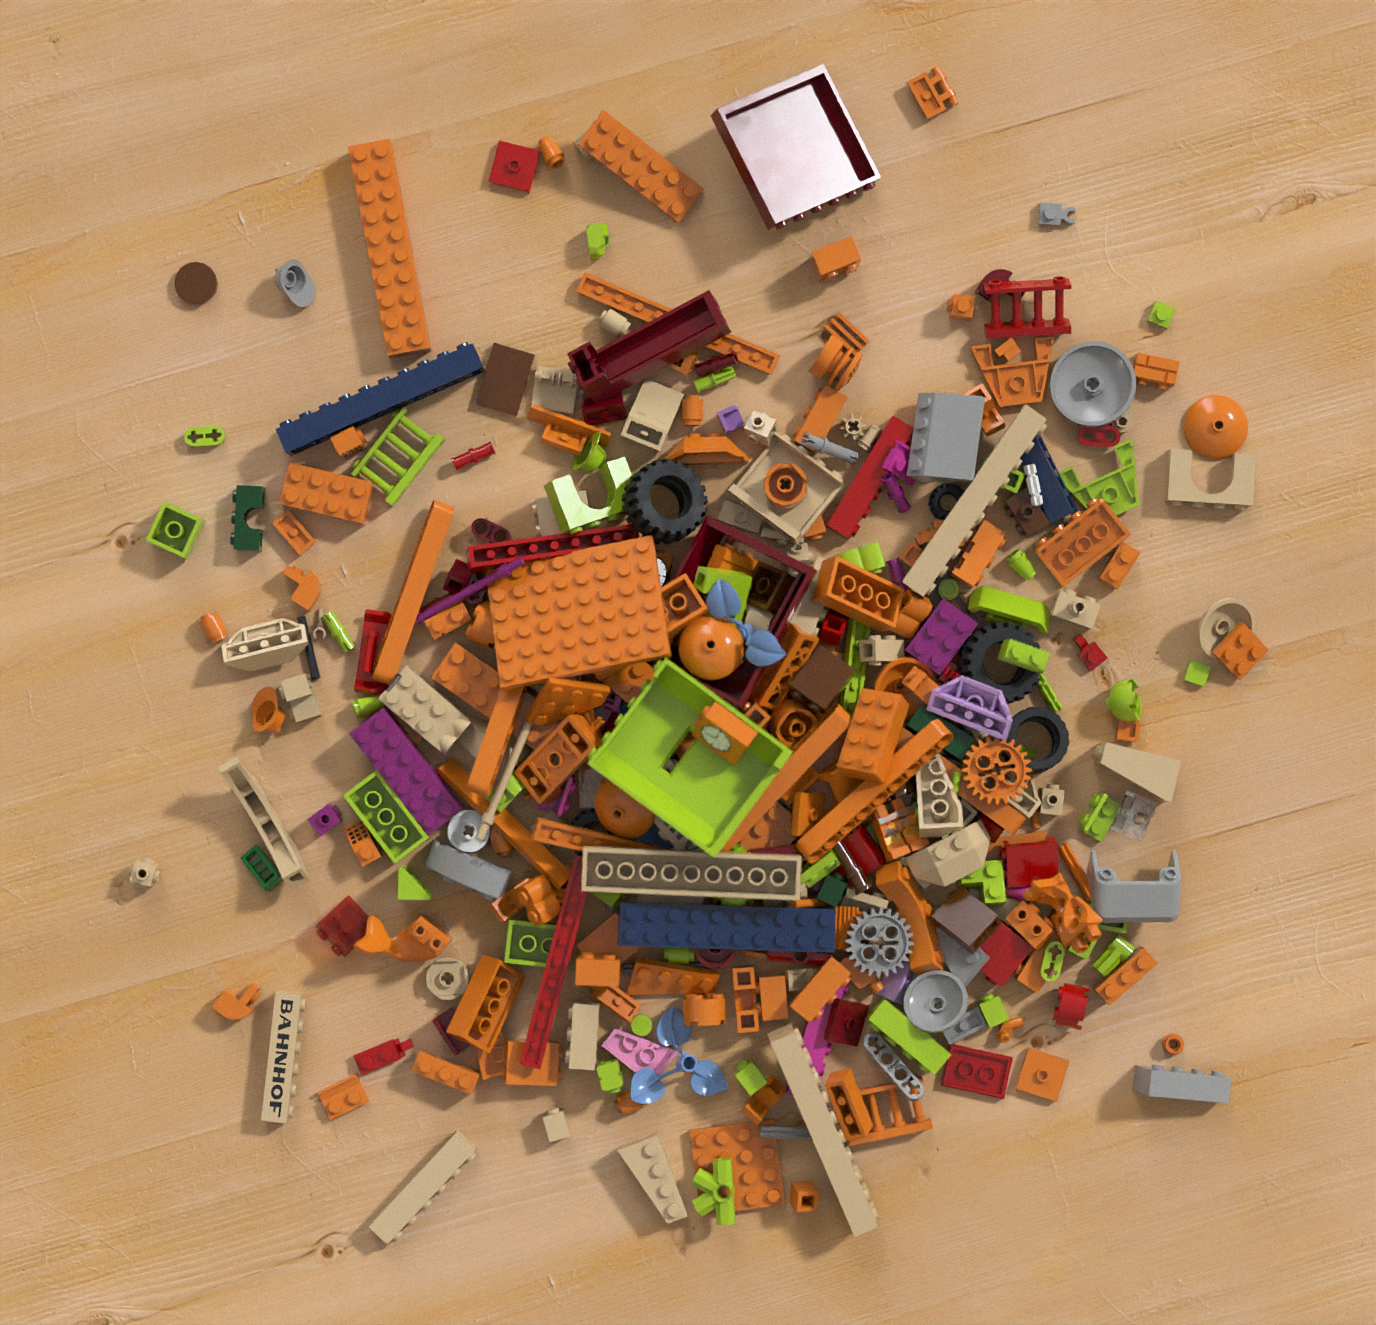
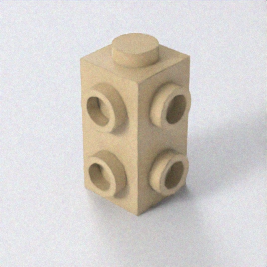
[859,635,904,666]

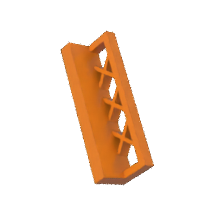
[751,622,820,709]

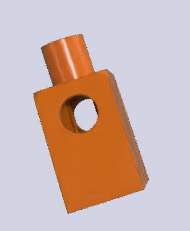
[838,940,884,994]

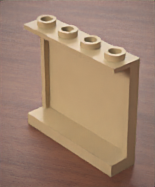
[728,431,844,546]

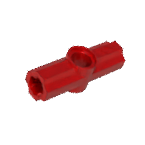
[767,951,833,966]

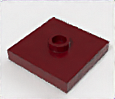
[824,998,869,1047]

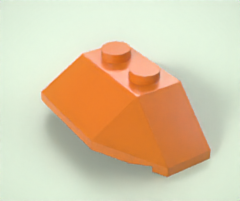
[663,433,748,465]

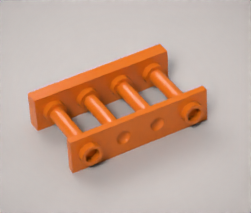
[848,1073,933,1146]

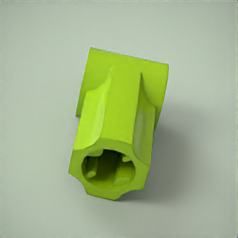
[1092,933,1135,977]

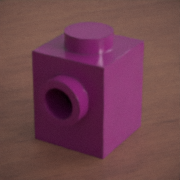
[307,804,343,836]

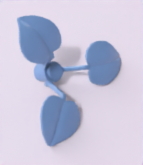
[707,579,786,666]
[630,1007,728,1104]

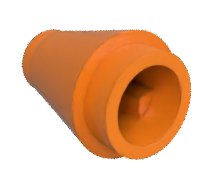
[538,136,565,169]

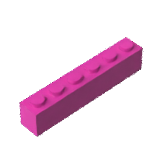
[786,982,850,1096]

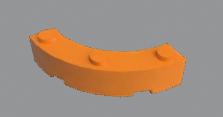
[876,860,945,976]

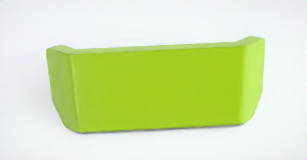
[968,586,1050,634]

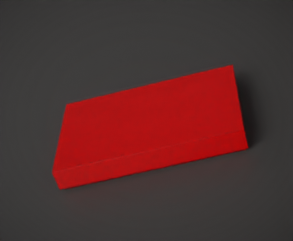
[941,1044,1013,1099]

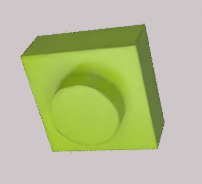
[1147,301,1176,329]

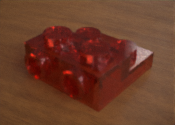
[315,895,369,958]

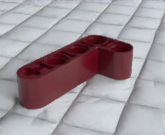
[465,518,511,605]

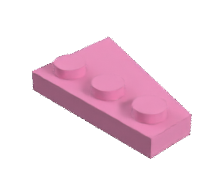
[601,1028,678,1077]

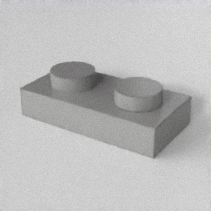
[943,1006,987,1045]

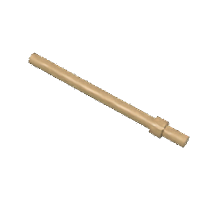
[476,720,533,840]

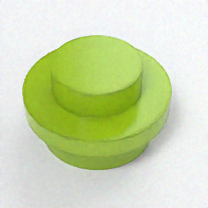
[938,579,960,600]

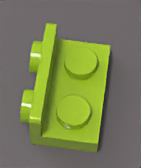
[800,849,841,888]

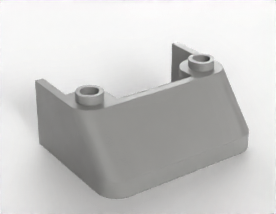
[1086,850,1181,923]

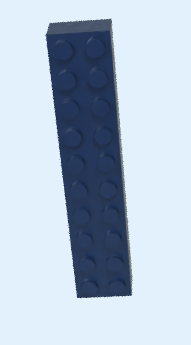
[276,342,485,456]
[617,902,836,953]

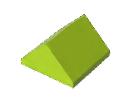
[398,864,434,900]

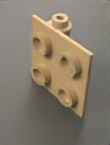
[532,366,577,414]

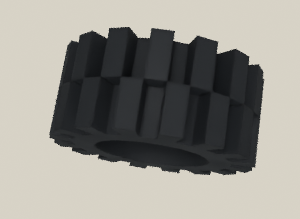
[928,483,964,520]

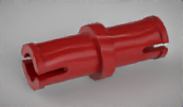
[451,441,496,471]

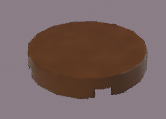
[174,262,218,305]

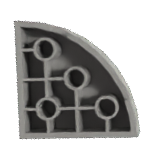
[424,839,513,901]

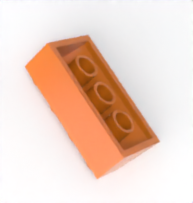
[446,955,526,1054]

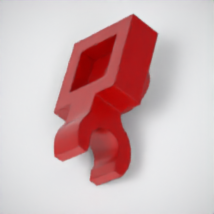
[1072,634,1108,671]
[936,661,960,684]

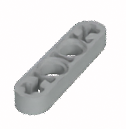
[864,1033,924,1102]

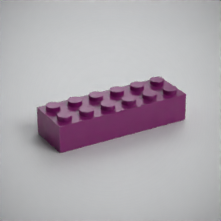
[349,705,464,836]

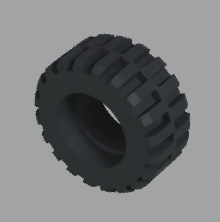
[622,459,708,545]
[958,622,1043,704]

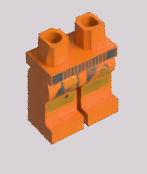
[871,797,930,862]

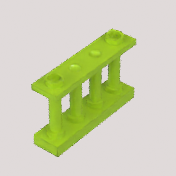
[351,407,445,507]

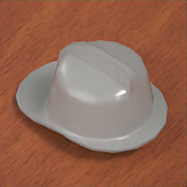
[275,259,316,307]

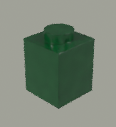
[817,872,849,907]

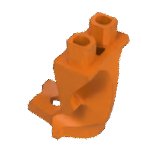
[1022,873,1102,953]

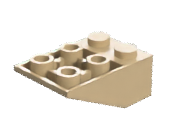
[621,378,684,453]

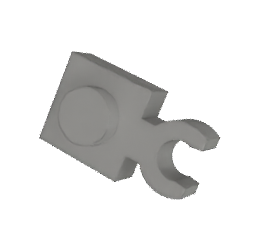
[1038,203,1076,226]

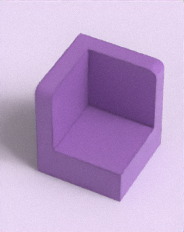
[717,404,744,434]

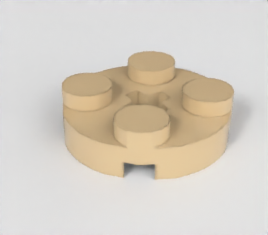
[426,957,469,1000]

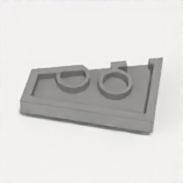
[935,925,990,987]

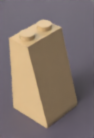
[1093,742,1181,802]

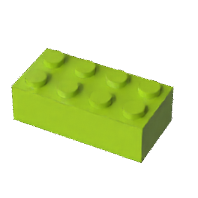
[343,770,431,864]
[866,996,951,1075]

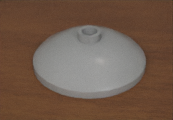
[904,970,968,1033]

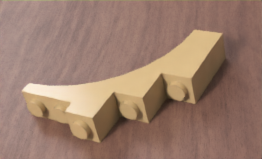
[218,757,310,890]

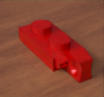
[353,1038,414,1075]

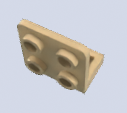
[841,885,889,937]

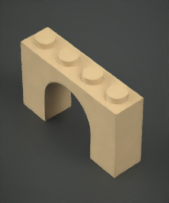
[1165,449,1256,510]

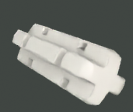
[1024,464,1043,506]

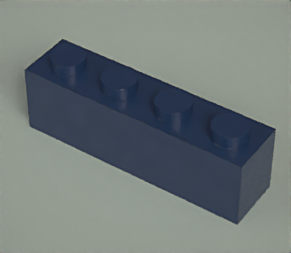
[1019,435,1078,524]

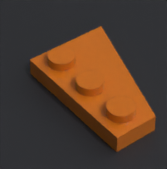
[476,1031,506,1080]

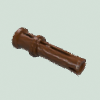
[832,840,873,895]

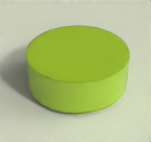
[631,1014,652,1036]

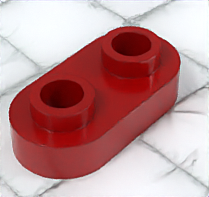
[1078,425,1121,447]

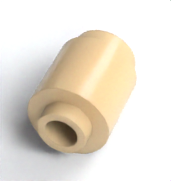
[598,309,631,337]

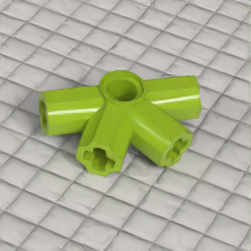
[691,1158,736,1225]

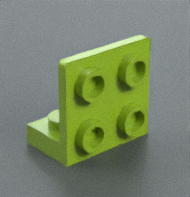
[1078,792,1122,842]

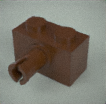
[1003,487,1050,538]

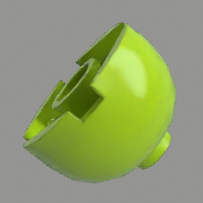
[1106,678,1142,722]

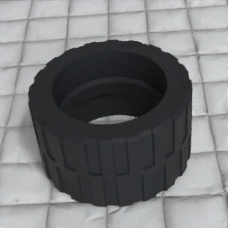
[1000,707,1069,775]

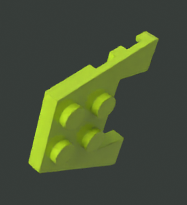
[1059,439,1139,516]

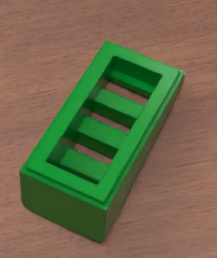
[240,844,284,892]

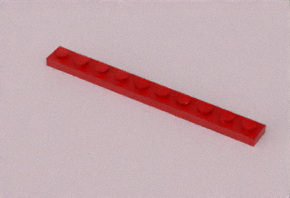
[519,855,588,1069]

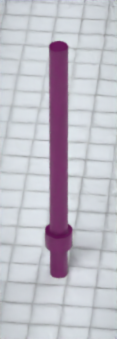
[416,557,525,624]

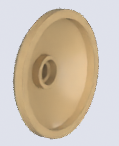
[1197,598,1256,660]

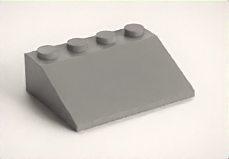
[907,392,985,482]

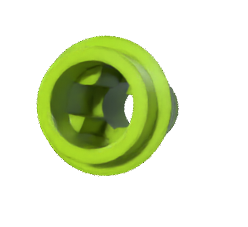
[1006,549,1036,581]
[352,696,385,719]

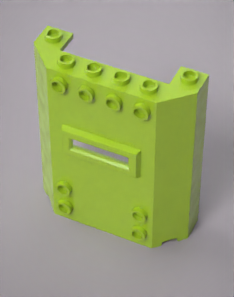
[587,658,793,858]

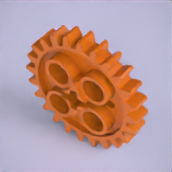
[961,736,1032,806]

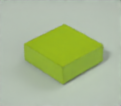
[1183,660,1211,687]

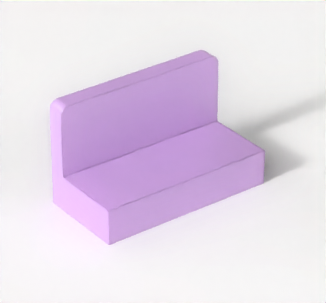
[877,955,918,1005]

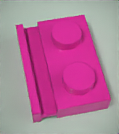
[882,440,915,486]

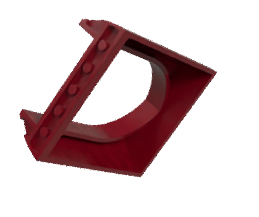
[646,515,817,711]

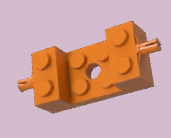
[514,714,605,805]

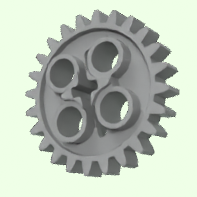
[844,907,914,977]

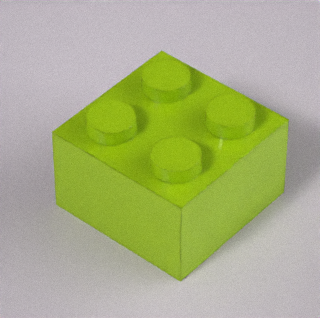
[146,501,206,559]

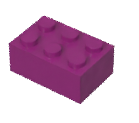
[904,598,978,675]

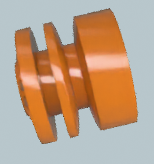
[809,335,863,391]

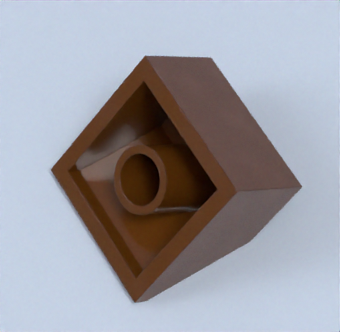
[746,561,795,612]

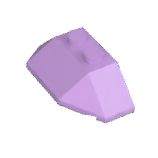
[926,676,1013,741]

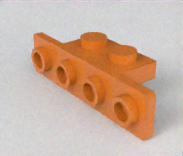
[527,404,611,457]

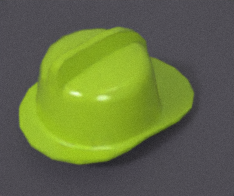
[571,430,606,472]

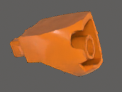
[354,914,452,962]

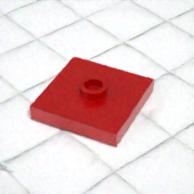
[489,140,540,193]

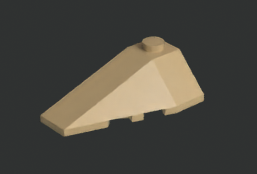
[916,753,963,838]

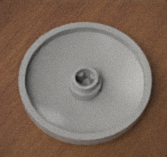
[1050,342,1136,427]

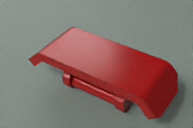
[354,609,392,695]

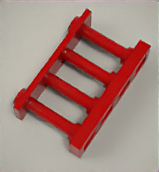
[983,276,1072,339]

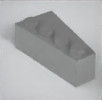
[1133,1065,1231,1103]

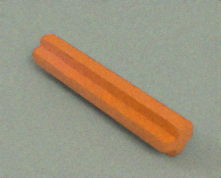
[1058,843,1091,902]

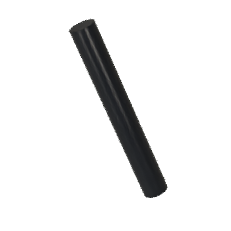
[297,616,321,680]

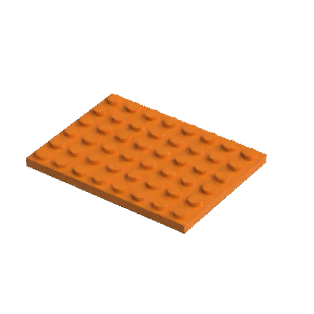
[486,535,671,691]

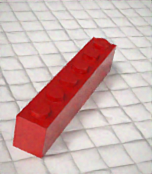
[826,416,913,539]

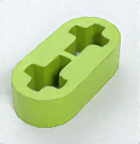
[184,426,226,447]
[1040,941,1065,982]

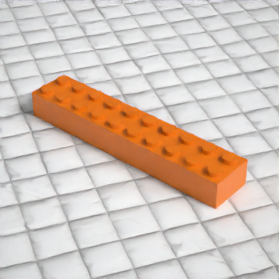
[348,139,432,359]

